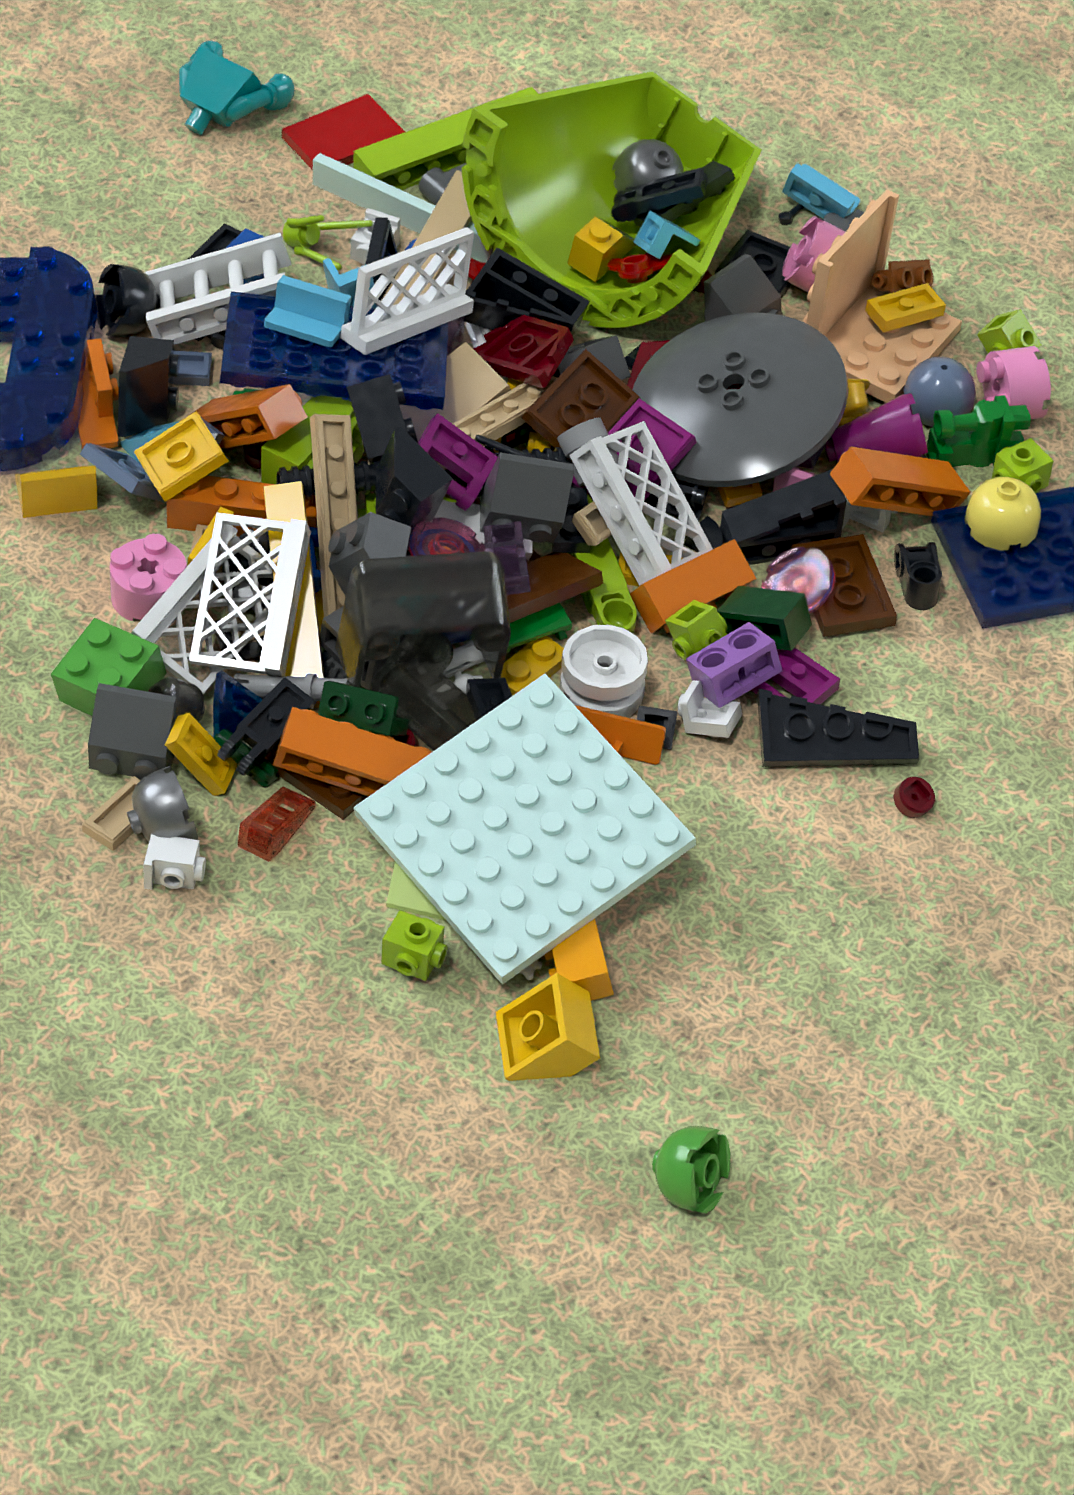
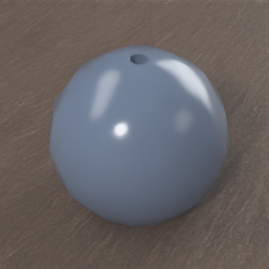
[904,356,976,427]

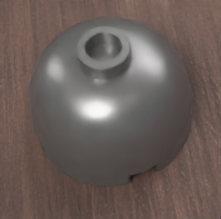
[612,139,684,192]
[127,766,198,842]

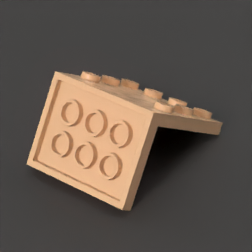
[803,190,962,403]

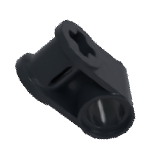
[894,542,942,611]

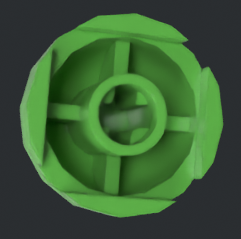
[652,1126,731,1214]

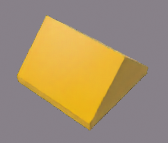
[15,465,98,518]

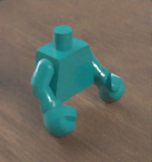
[179,41,295,135]

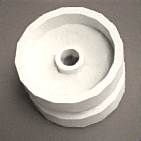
[559,625,648,718]

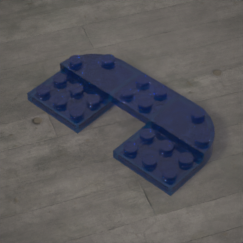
[0,246,97,471]

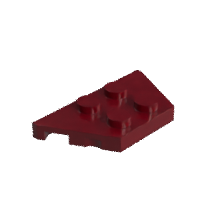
[453,315,574,389]

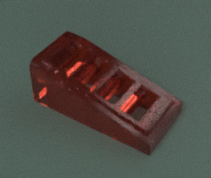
[237,786,316,862]

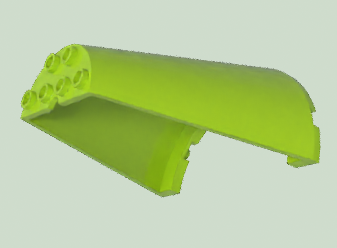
[462,71,762,328]

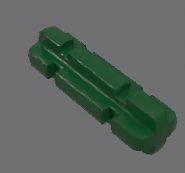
[214,729,278,787]

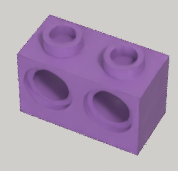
[686,622,782,708]

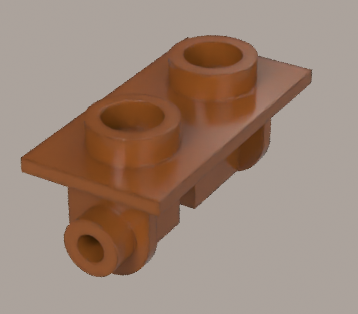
[872,259,933,293]

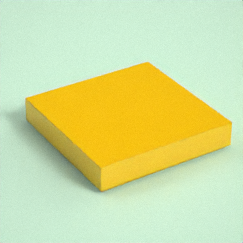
[134,411,228,502]

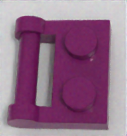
[418,413,498,511]
[750,647,840,705]

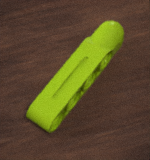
[568,494,637,633]

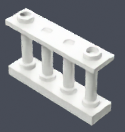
[145,233,292,345]

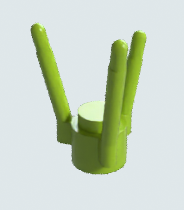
[283,215,373,270]

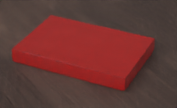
[282,94,405,170]

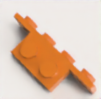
[61,338,119,449]
[515,692,666,765]

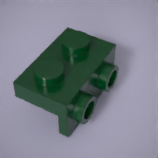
[318,681,409,737]

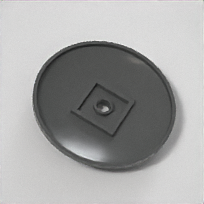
[632,312,848,487]

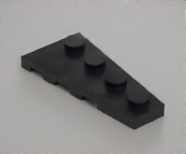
[757,689,919,767]

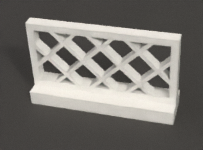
[340,227,474,355]
[569,421,713,586]
[189,512,311,676]
[131,524,273,697]

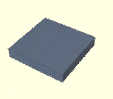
[80,443,167,503]

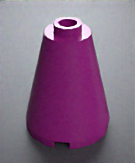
[825,393,928,464]

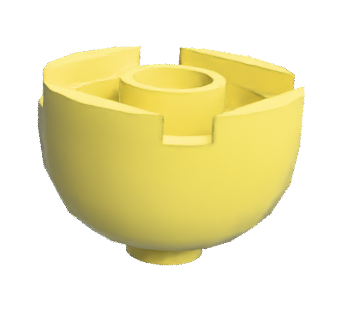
[965,477,1041,550]

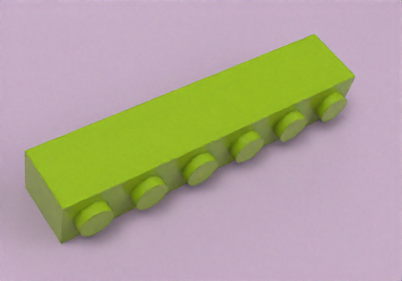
[353,86,538,190]

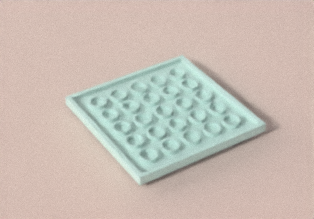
[353,673,696,985]

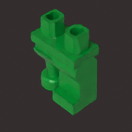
[927,395,1031,467]

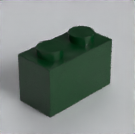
[717,586,812,651]

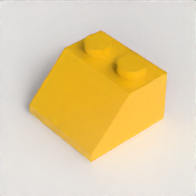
[496,973,600,1081]

